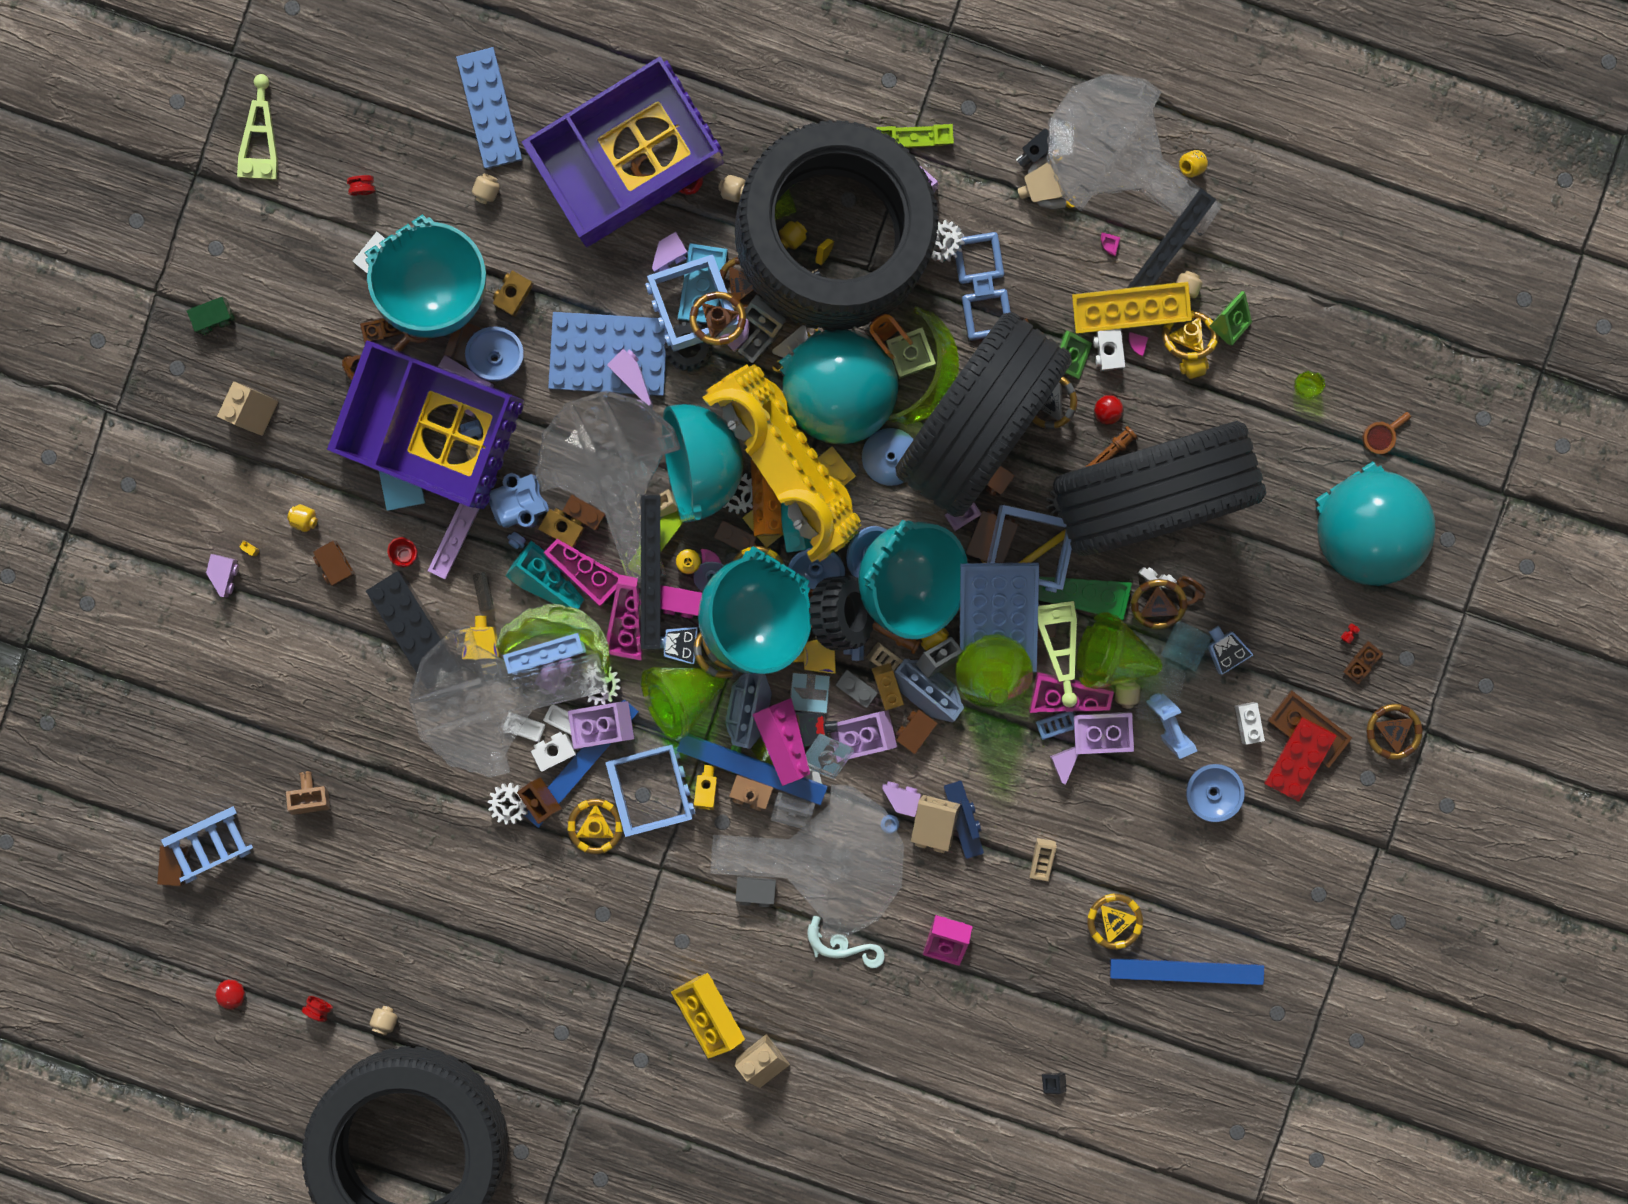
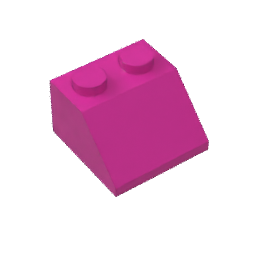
[923,915,972,966]

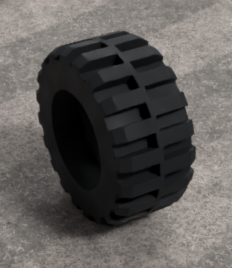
[809,575,875,651]

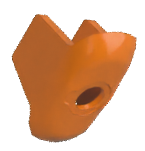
[870,314,913,360]

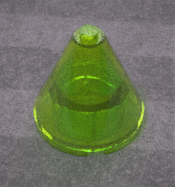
[1077,612,1162,689]
[955,635,1033,709]
[641,667,726,741]

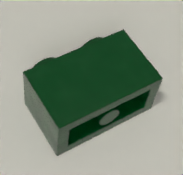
[186,296,235,335]

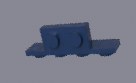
[944,780,984,859]

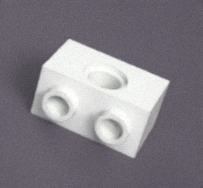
[1093,329,1125,371]
[1235,702,1265,745]
[531,732,577,772]

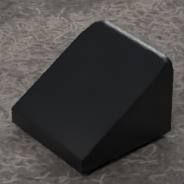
[1042,1073,1066,1094]

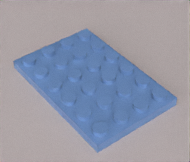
[548,312,667,396]
[960,563,1039,673]

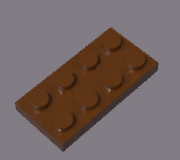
[1267,690,1352,768]

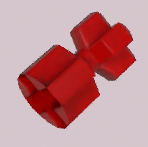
[1340,624,1360,644]

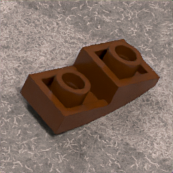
[360,318,403,343]
[1343,641,1383,684]

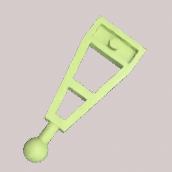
[237,74,278,180]
[1038,601,1077,707]

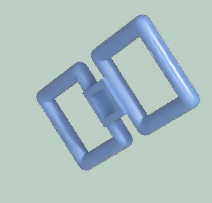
[955,232,1011,340]

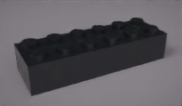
[366,570,462,689]

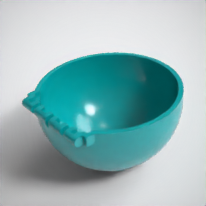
[364,214,486,338]
[779,328,899,444]
[662,404,743,523]
[1315,461,1436,585]
[858,520,968,639]
[698,546,811,674]

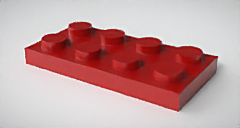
[1264,717,1337,802]

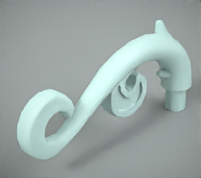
[807,916,884,968]

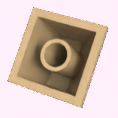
[217,381,279,436]
[911,795,961,853]
[735,1034,790,1088]

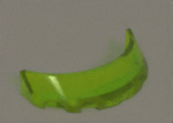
[888,306,959,425]
[496,604,610,678]

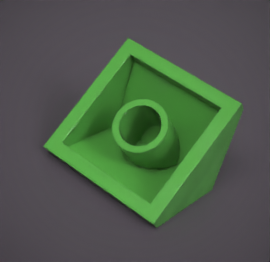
[1209,291,1252,345]
[1059,331,1092,379]

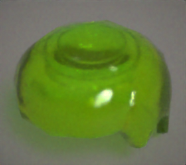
[1294,371,1325,400]

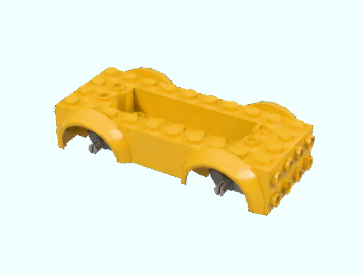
[702,364,861,562]

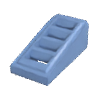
[1036,711,1076,740]

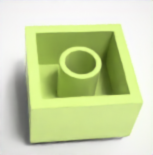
[886,327,936,379]

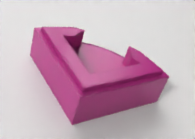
[1100,232,1120,257]
[1128,332,1148,356]
[701,549,721,564]

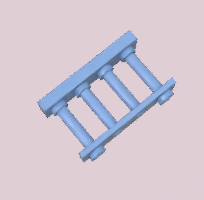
[503,633,586,674]
[1146,693,1197,759]
[161,806,253,884]

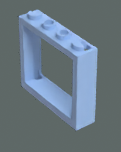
[645,254,738,352]
[987,505,1072,592]
[605,744,695,837]

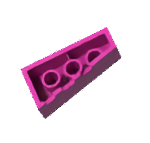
[544,539,619,608]
[604,575,643,660]
[640,585,702,618]
[1029,672,1114,713]
[752,698,810,786]

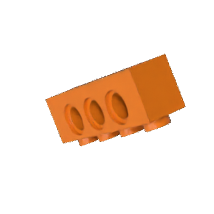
[751,459,782,536]

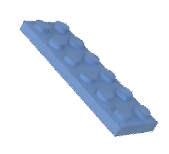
[456,47,522,169]

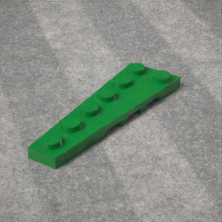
[1038,577,1132,620]

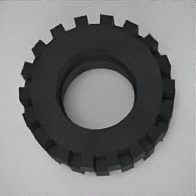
[664,322,713,372]

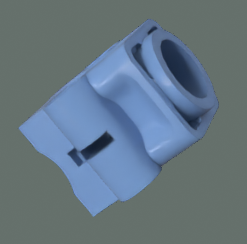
[489,473,549,528]

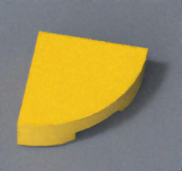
[816,239,834,265]
[239,541,259,556]

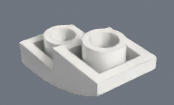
[1138,567,1177,590]

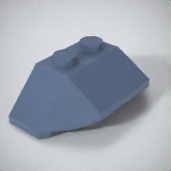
[894,659,964,722]
[725,673,772,749]

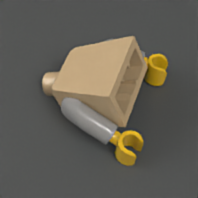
[1018,150,1077,209]

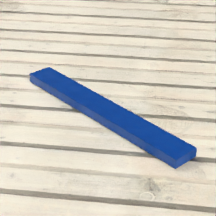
[524,699,639,828]
[677,732,828,805]
[1110,958,1264,985]

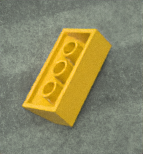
[671,973,745,1058]

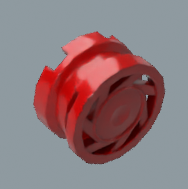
[347,175,375,196]
[301,996,333,1022]

